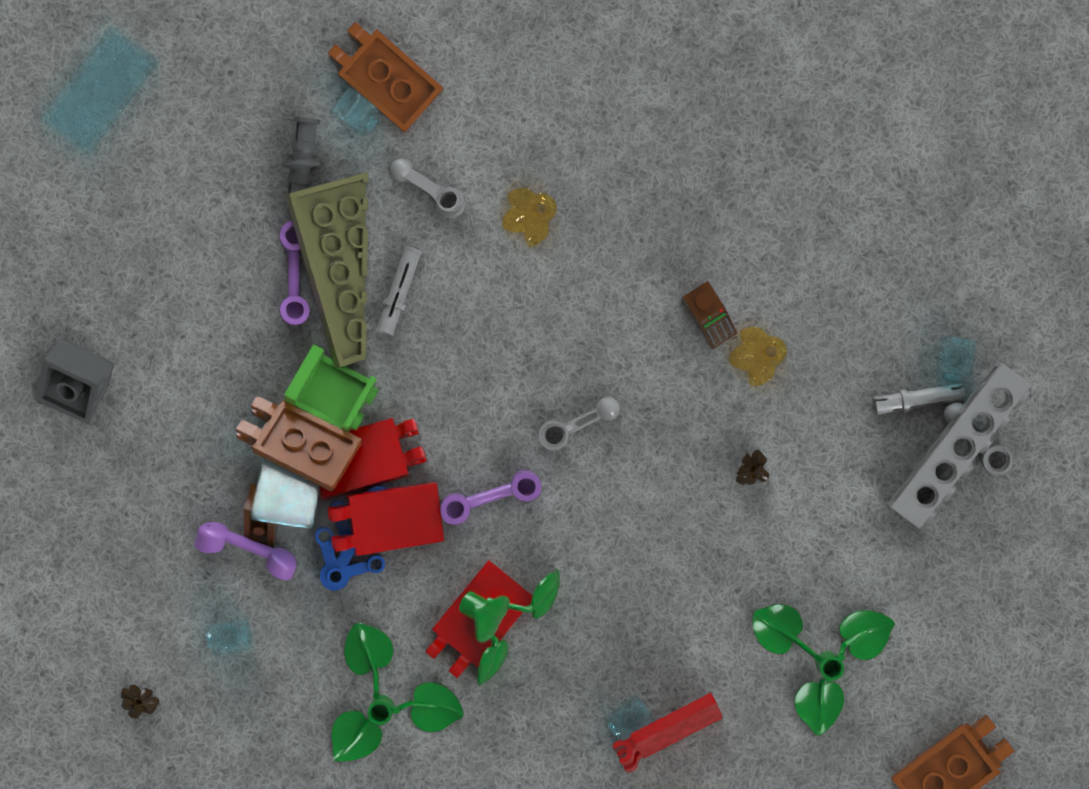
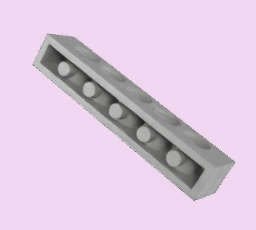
[888,361,1031,529]

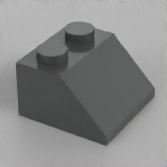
[35,338,114,425]

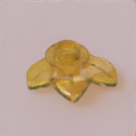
[502,188,557,247]
[728,326,787,386]

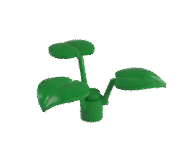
[459,568,560,686]
[752,604,895,736]
[331,622,464,762]

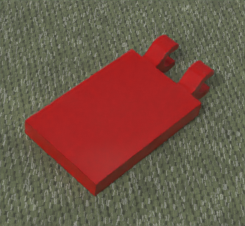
[318,418,427,501]
[327,481,444,556]
[425,560,532,679]
[612,693,723,773]

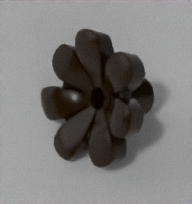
[736,449,769,485]
[121,685,159,719]

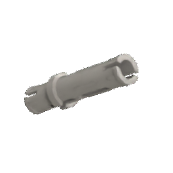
[376,246,422,336]
[872,383,965,415]

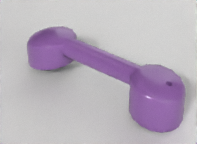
[279,221,310,326]
[440,470,542,525]
[194,522,297,580]

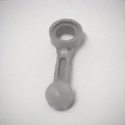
[390,158,466,218]
[539,397,620,450]
[944,402,1013,475]

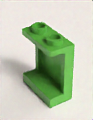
[284,344,379,432]

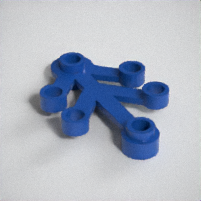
[314,485,387,591]

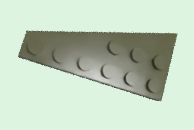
[285,172,368,368]

